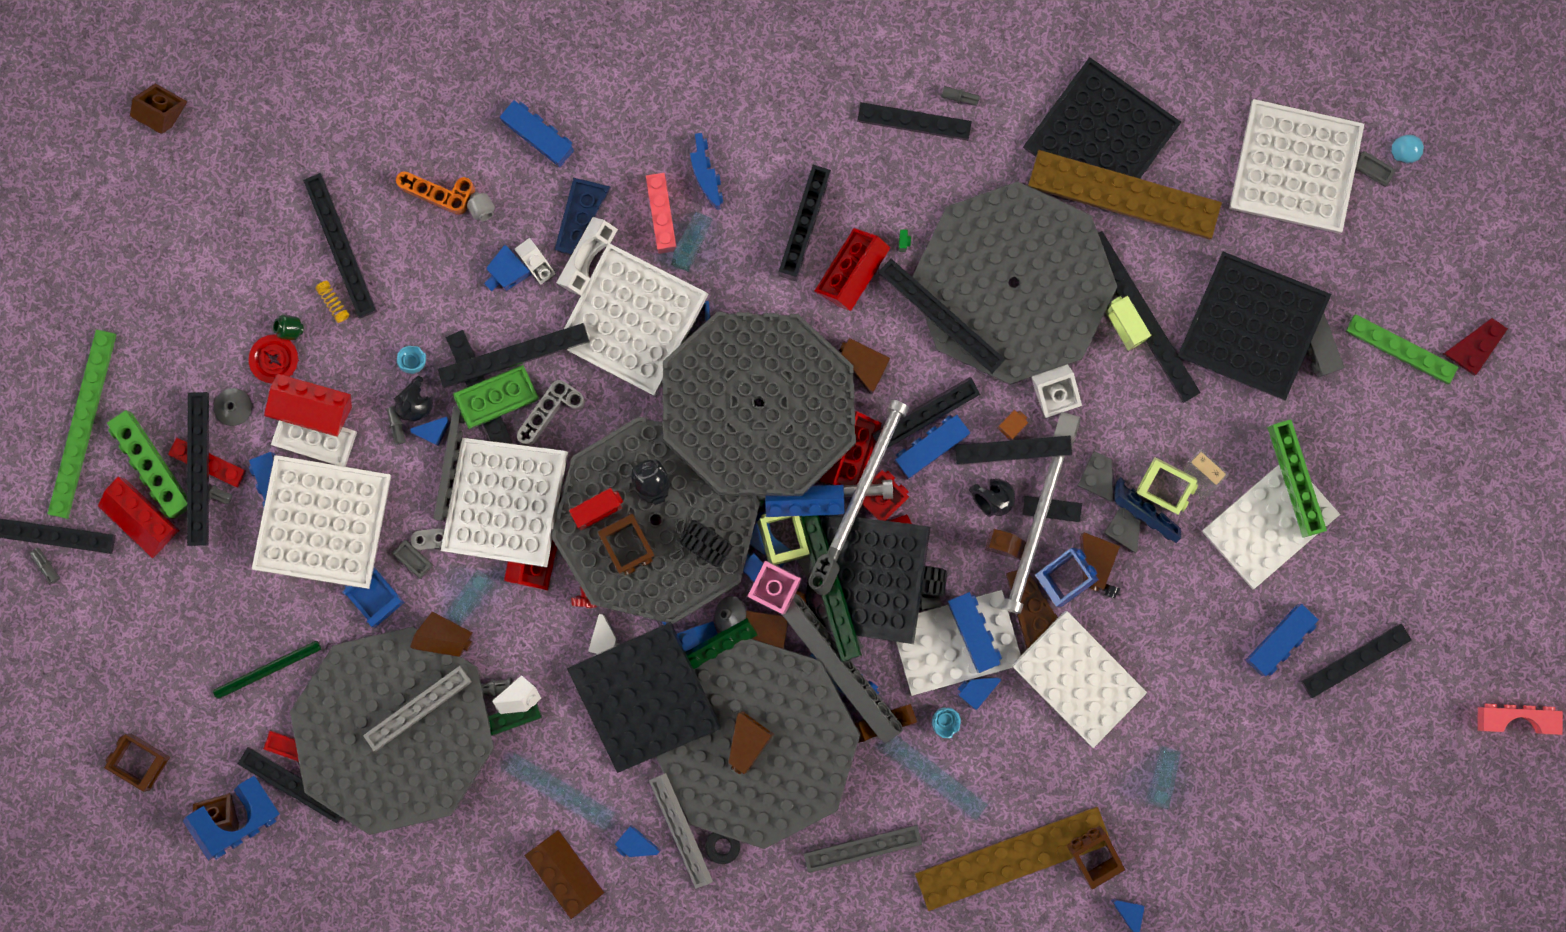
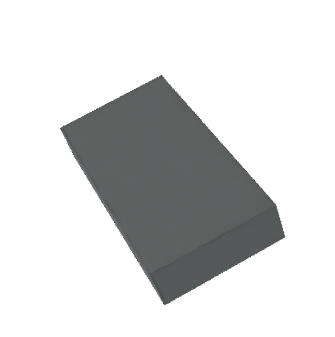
[1355,151,1396,187]
[392,539,434,579]

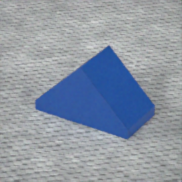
[410,417,451,446]
[1111,898,1145,932]

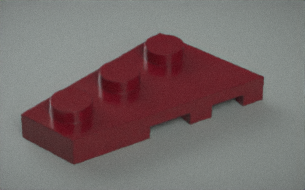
[1443,318,1508,376]

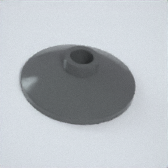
[214,388,252,426]
[715,596,746,632]

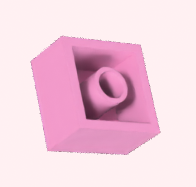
[747,561,802,614]

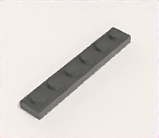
[434,406,465,522]
[804,825,922,873]

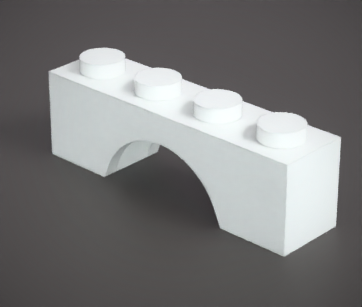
[556,217,618,295]

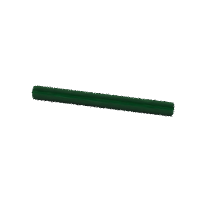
[213,641,321,699]

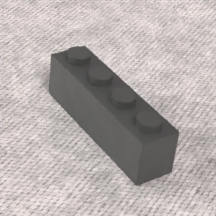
[1306,313,1345,378]

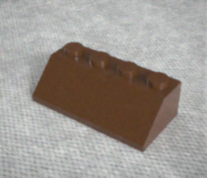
[524,830,605,919]

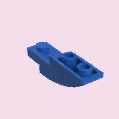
[690,133,723,210]

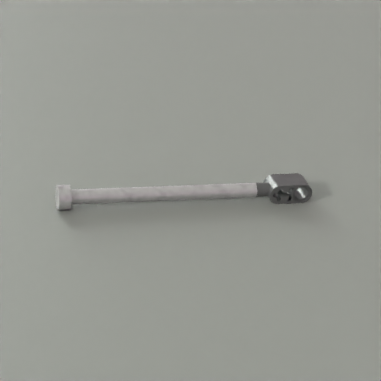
[808,400,909,595]

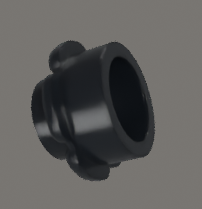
[1102,584,1121,599]

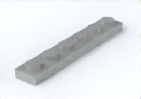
[363,666,472,752]
[649,773,713,889]

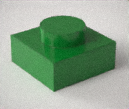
[898,229,911,252]

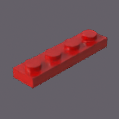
[168,437,246,488]

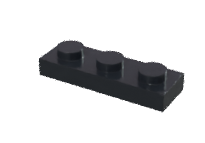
[1022,496,1082,522]

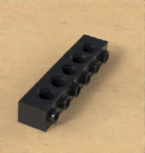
[778,164,831,282]

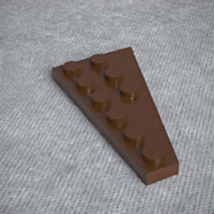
[1006,570,1058,649]

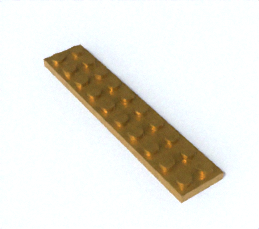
[1028,150,1222,240]
[915,806,1111,911]

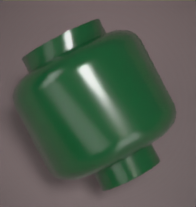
[273,315,304,341]

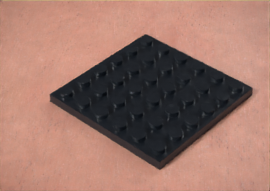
[1023,57,1181,213]
[1177,251,1332,401]
[805,515,931,644]
[567,621,721,773]

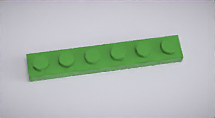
[1345,314,1458,384]

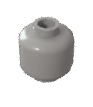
[467,192,495,221]

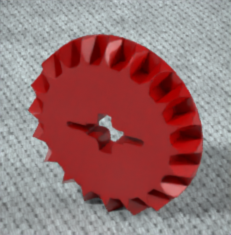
[248,334,299,384]

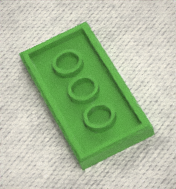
[453,365,539,429]

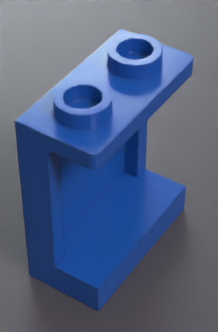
[343,567,405,628]

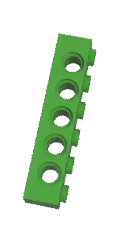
[107,410,187,519]
[1267,419,1327,538]

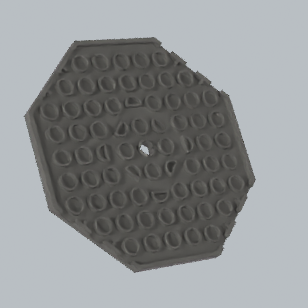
[912,182,1117,385]
[663,312,856,496]
[551,417,760,624]
[290,627,495,835]
[656,639,860,849]

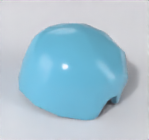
[1392,135,1424,164]
[397,346,426,374]
[931,707,961,738]

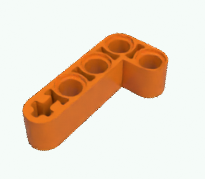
[396,171,475,215]

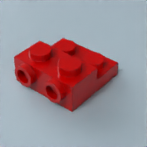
[862,470,909,521]

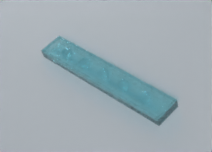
[883,736,988,820]
[505,753,616,830]

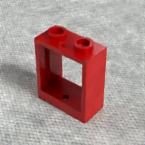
[569,488,623,531]

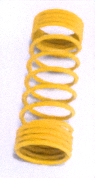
[315,281,350,323]

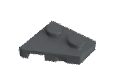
[1077,451,1113,502]
[1104,507,1141,553]

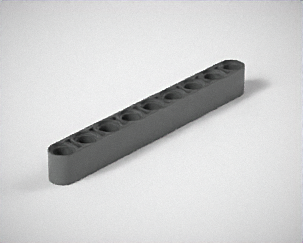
[782,594,903,743]

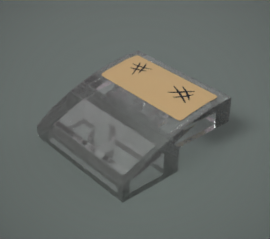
[1173,448,1229,503]

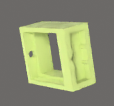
[1105,296,1151,351]
[1137,457,1198,515]
[757,514,810,565]

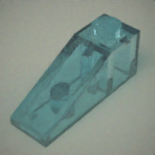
[671,212,713,272]
[445,570,496,626]
[1145,746,1180,809]

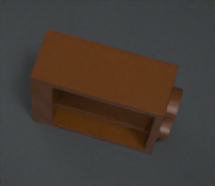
[598,514,655,576]
[104,733,170,792]
[1066,825,1126,890]

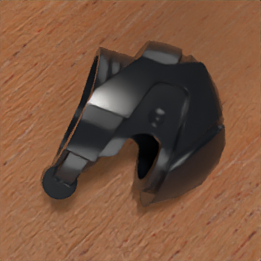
[393,376,433,421]
[631,459,670,505]
[969,478,1015,517]

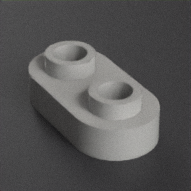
[411,529,445,550]

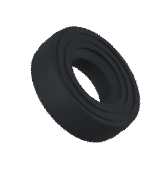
[705,832,740,864]

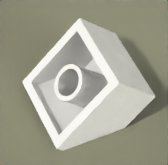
[1031,364,1082,418]

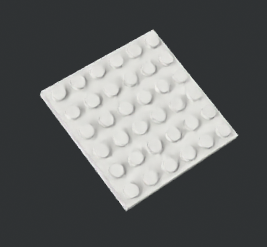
[1229,99,1364,234]
[564,243,708,396]
[441,438,568,567]
[252,455,391,589]

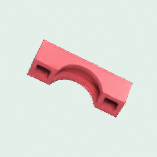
[646,173,677,254]
[1478,704,1563,735]

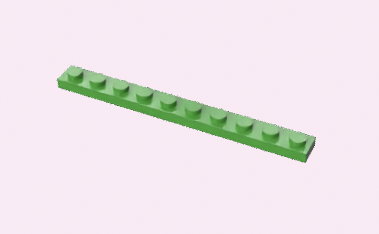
[47,329,116,519]

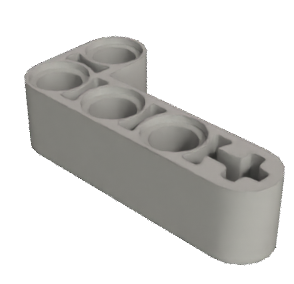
[517,380,585,446]

